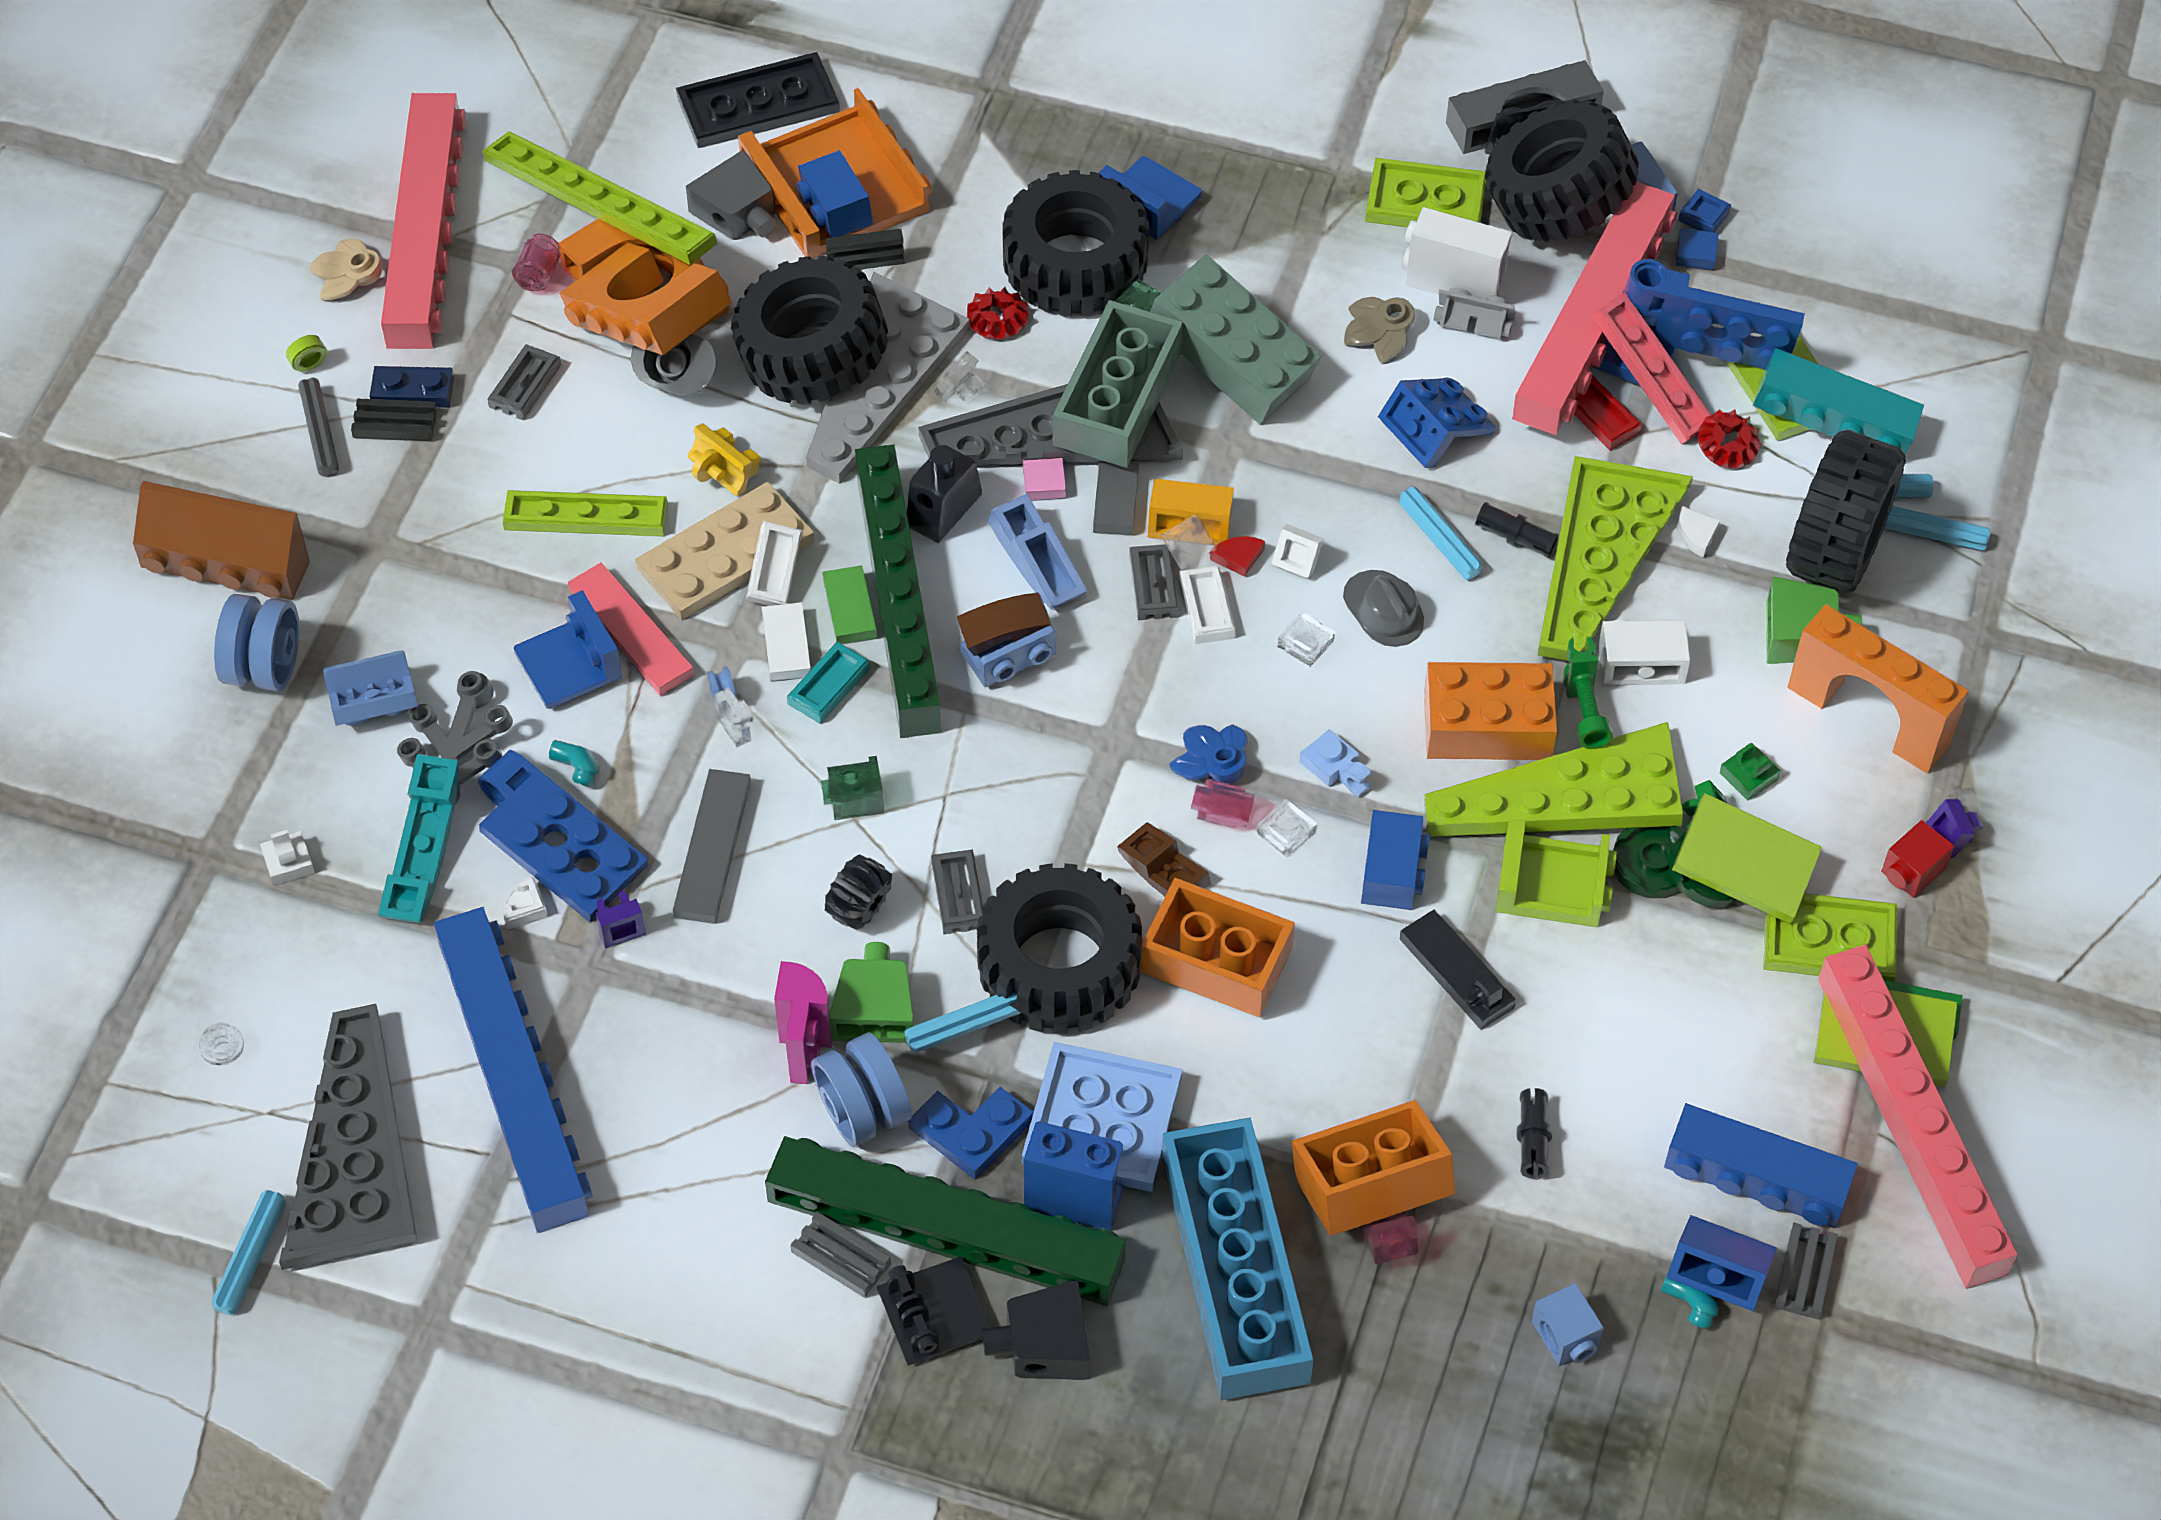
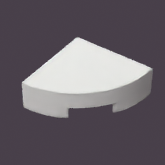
[1678,506,1720,557]
[503,875,548,930]

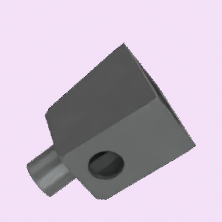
[686,150,777,239]

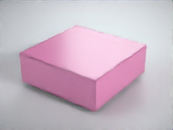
[1023,458,1066,500]

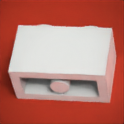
[1598,619,1690,685]

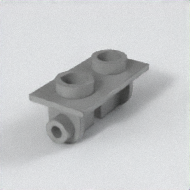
[1433,288,1515,340]

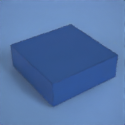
[1678,188,1731,232]
[1676,228,1719,270]

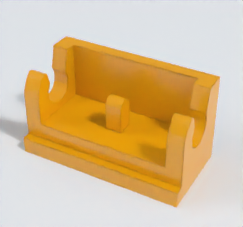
[1147,479,1234,545]

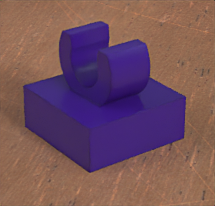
[1926,799,1984,858]
[596,891,646,949]

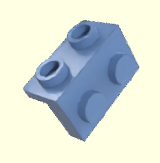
[960,626,1056,687]
[323,650,418,726]

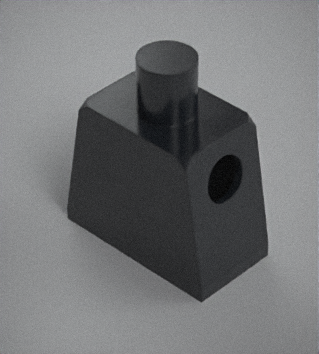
[907,445,982,544]
[982,1280,1090,1380]

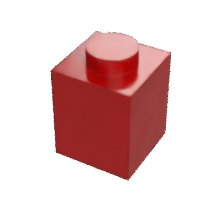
[1881,820,1954,898]

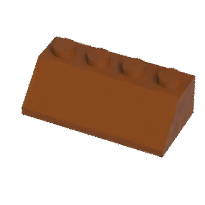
[133,481,310,600]

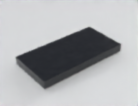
[676,52,840,148]

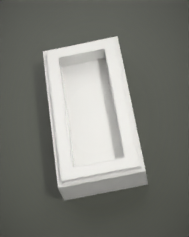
[745,521,803,606]
[1179,565,1235,644]
[762,602,811,681]

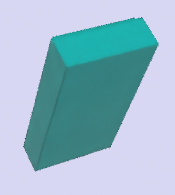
[787,642,870,724]

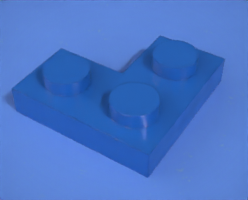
[908,1086,1034,1180]

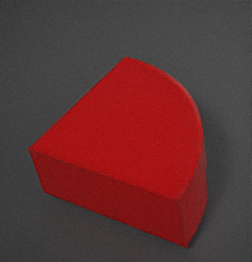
[1210,536,1265,577]

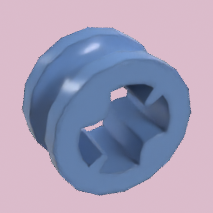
[707,667,737,708]

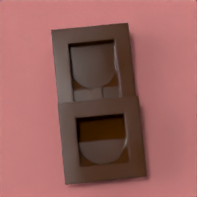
[957,592,1053,656]
[1117,822,1211,897]

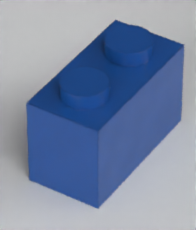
[796,150,874,238]
[1361,810,1430,910]
[1666,1215,1777,1311]

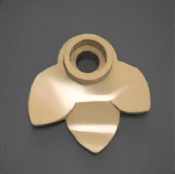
[309,238,382,300]

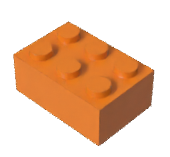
[1424,662,1557,760]
[1140,878,1295,1018]
[1292,1100,1455,1236]

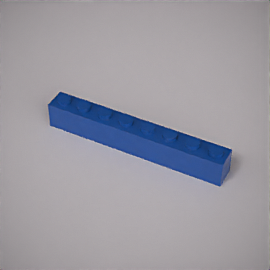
[433,906,593,1234]

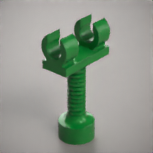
[1563,636,1613,749]

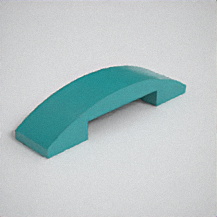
[378,754,460,924]

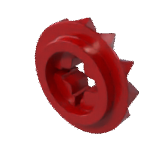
[967,287,1028,339]
[1698,409,1762,469]

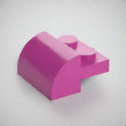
[774,961,832,1085]

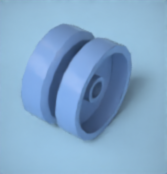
[214,594,300,691]
[811,1032,912,1148]

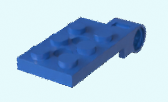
[1624,259,1805,370]
[478,750,648,923]

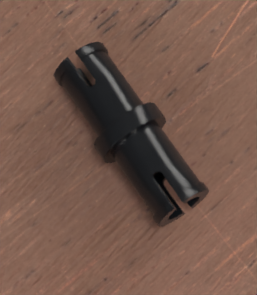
[1475,502,1559,558]
[1516,1088,1552,1179]

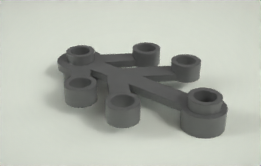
[397,671,513,804]

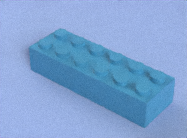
[1162,1117,1313,1401]

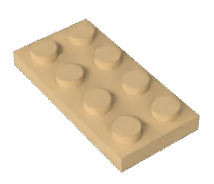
[635,482,815,621]

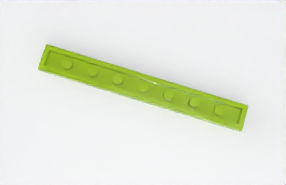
[482,131,718,265]

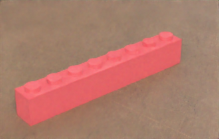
[381,93,466,349]
[1512,181,1677,435]
[1818,944,2018,1289]

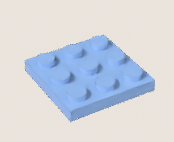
[1022,1042,1183,1192]

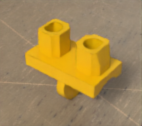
[688,423,761,497]

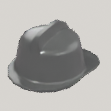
[631,334,717,396]
[1343,570,1424,647]

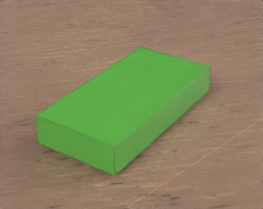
[822,565,877,644]

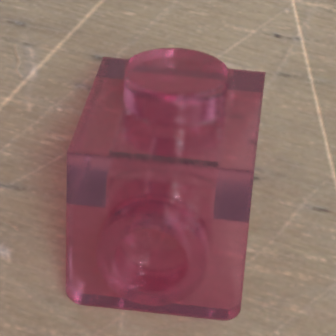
[1359,1211,1419,1264]

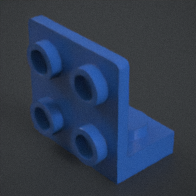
[1099,156,1202,240]
[1378,377,1497,468]
[513,590,622,709]

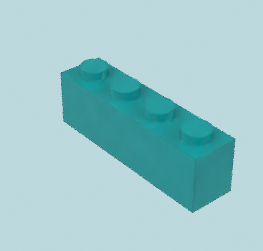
[1752,348,1924,454]

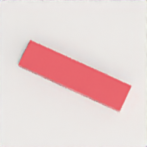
[1591,292,1711,444]
[567,562,694,696]

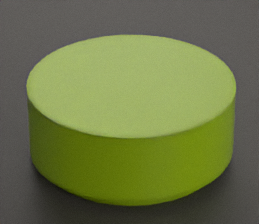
[285,335,327,372]

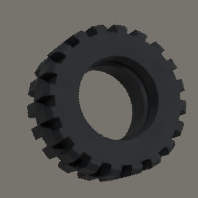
[1485,100,1639,243]
[1002,170,1149,317]
[731,256,888,405]
[1786,430,1906,594]
[977,863,1143,1034]

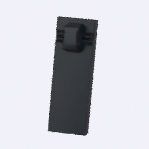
[1399,909,1516,1030]

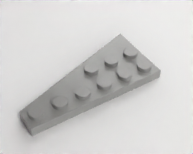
[806,271,970,484]

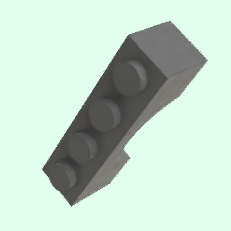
[1446,60,1604,154]

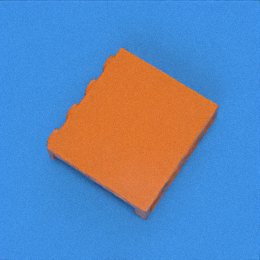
[738,88,932,259]

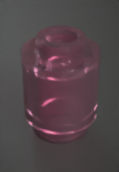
[512,233,560,291]
[1191,778,1255,829]

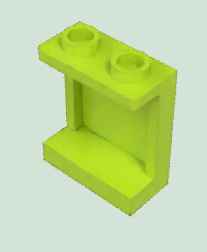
[1495,819,1617,927]

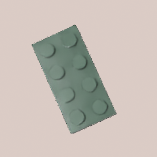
[1150,254,1321,425]
[1052,300,1183,468]

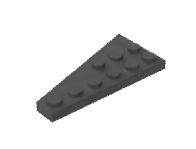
[918,384,1183,465]
[279,1004,417,1270]

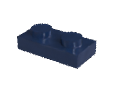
[369,366,454,408]

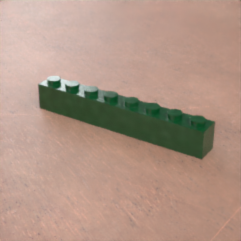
[855,444,941,738]
[765,1136,1126,1306]

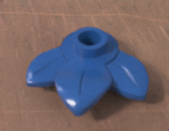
[1169,724,1248,784]

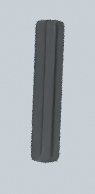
[298,377,339,477]

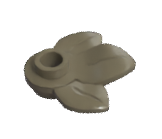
[1344,297,1415,363]

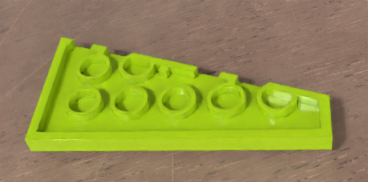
[1537,456,1693,661]
[1424,722,1683,837]

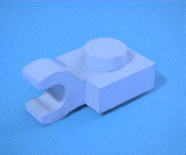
[1300,729,1371,797]

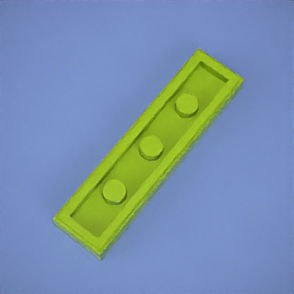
[502,490,668,537]

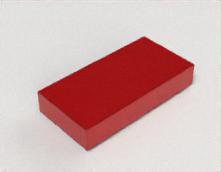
[1574,375,1642,451]

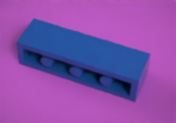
[1664,1103,1858,1228]

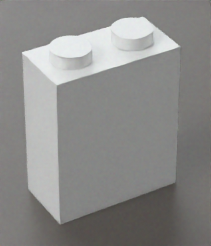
[1402,207,1512,299]

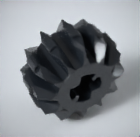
[824,854,892,930]

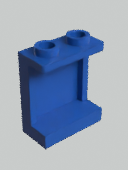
[1023,1121,1123,1230]

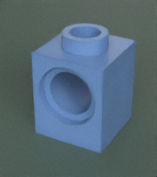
[1531,1283,1604,1366]

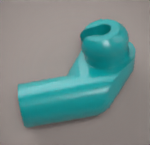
[549,740,600,786]
[1661,1273,1718,1329]

